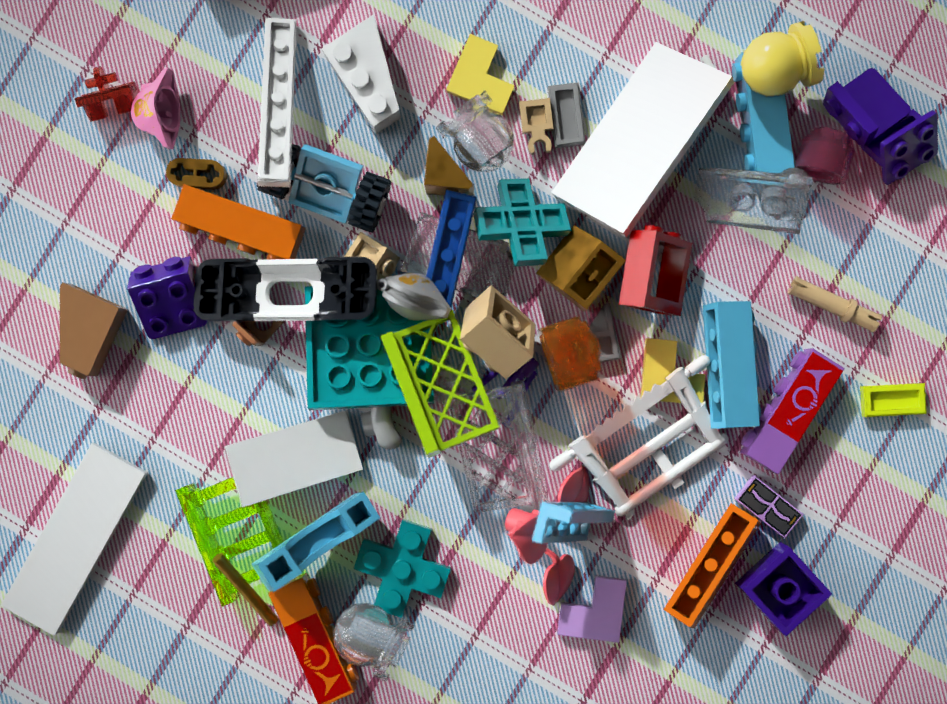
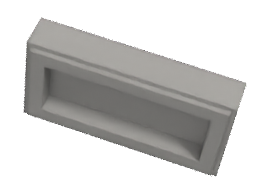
[547,82,586,149]

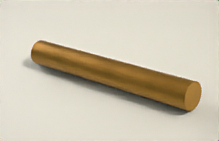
[212,553,279,626]

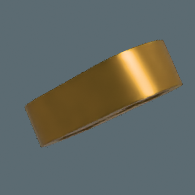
[166,158,227,190]

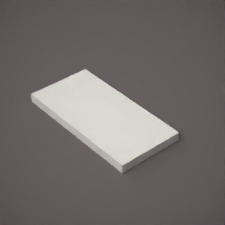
[551,42,734,238]

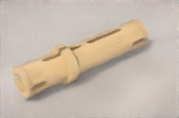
[787,276,882,333]

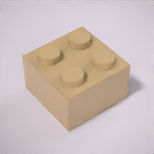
[460,285,536,379]

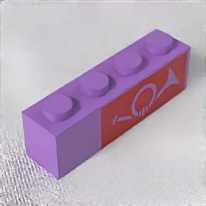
[740,348,845,474]

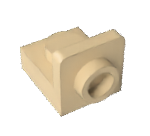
[344,232,400,280]

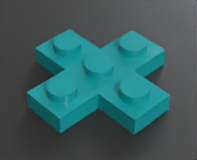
[473,178,571,267]
[353,519,451,618]

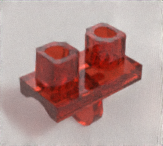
[74,66,137,122]

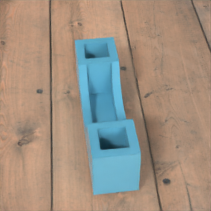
[251,492,380,592]

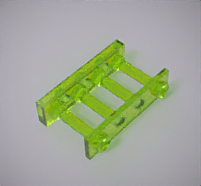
[175,477,284,607]

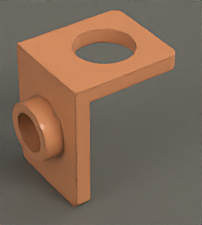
[232,321,284,347]

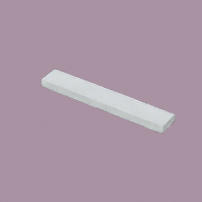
[257,18,297,187]

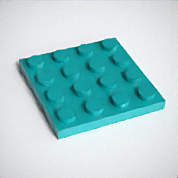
[305,286,434,411]

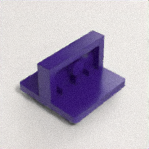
[862,109,938,185]

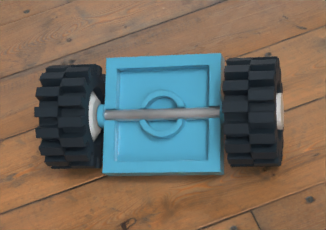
[257,144,391,233]

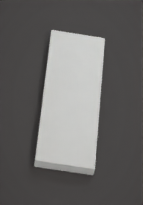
[1,443,148,636]

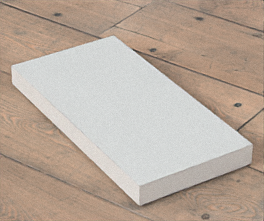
[224,410,363,507]

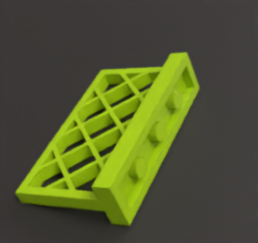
[381,310,500,458]

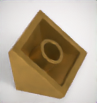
[424,135,474,196]

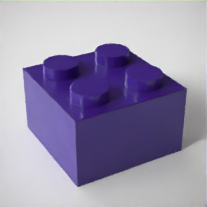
[735,542,832,637]

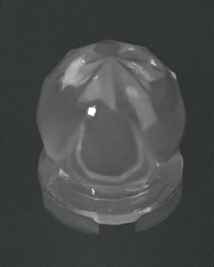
[436,91,514,172]
[333,603,414,682]

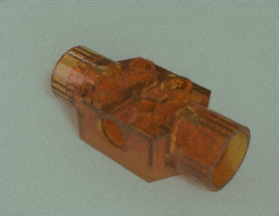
[537,316,602,391]

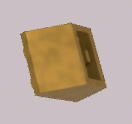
[535,225,626,312]

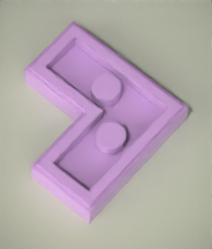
[557,576,627,643]

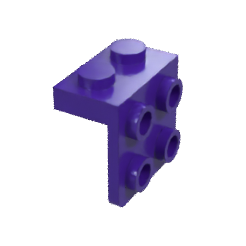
[823,68,911,149]
[127,256,207,339]

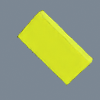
[860,383,927,417]

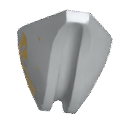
[377,273,451,321]

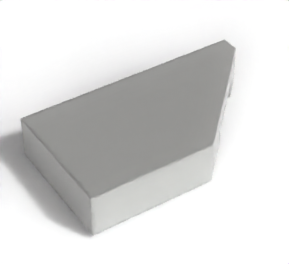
[584,303,621,365]

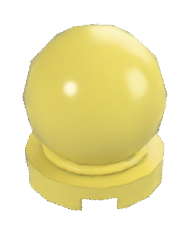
[741,21,824,96]

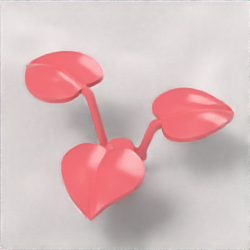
[505,465,589,606]

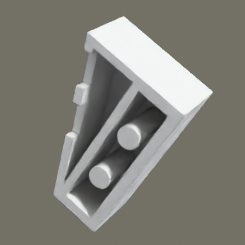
[322,14,402,134]

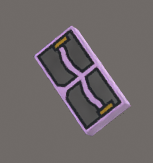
[734,475,804,539]

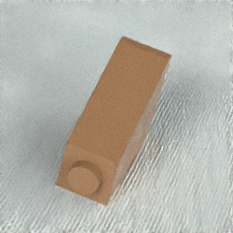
[60,282,128,379]

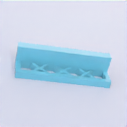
[532,502,615,544]

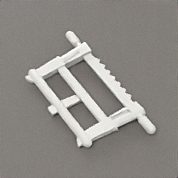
[549,355,729,520]

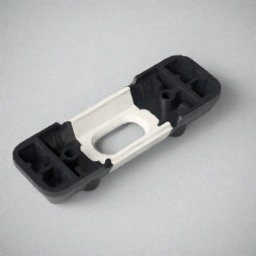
[194,257,378,321]

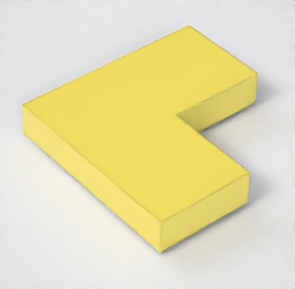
[446,34,515,116]
[640,338,706,403]

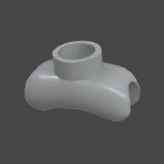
[361,406,402,450]

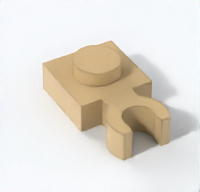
[519,98,553,155]

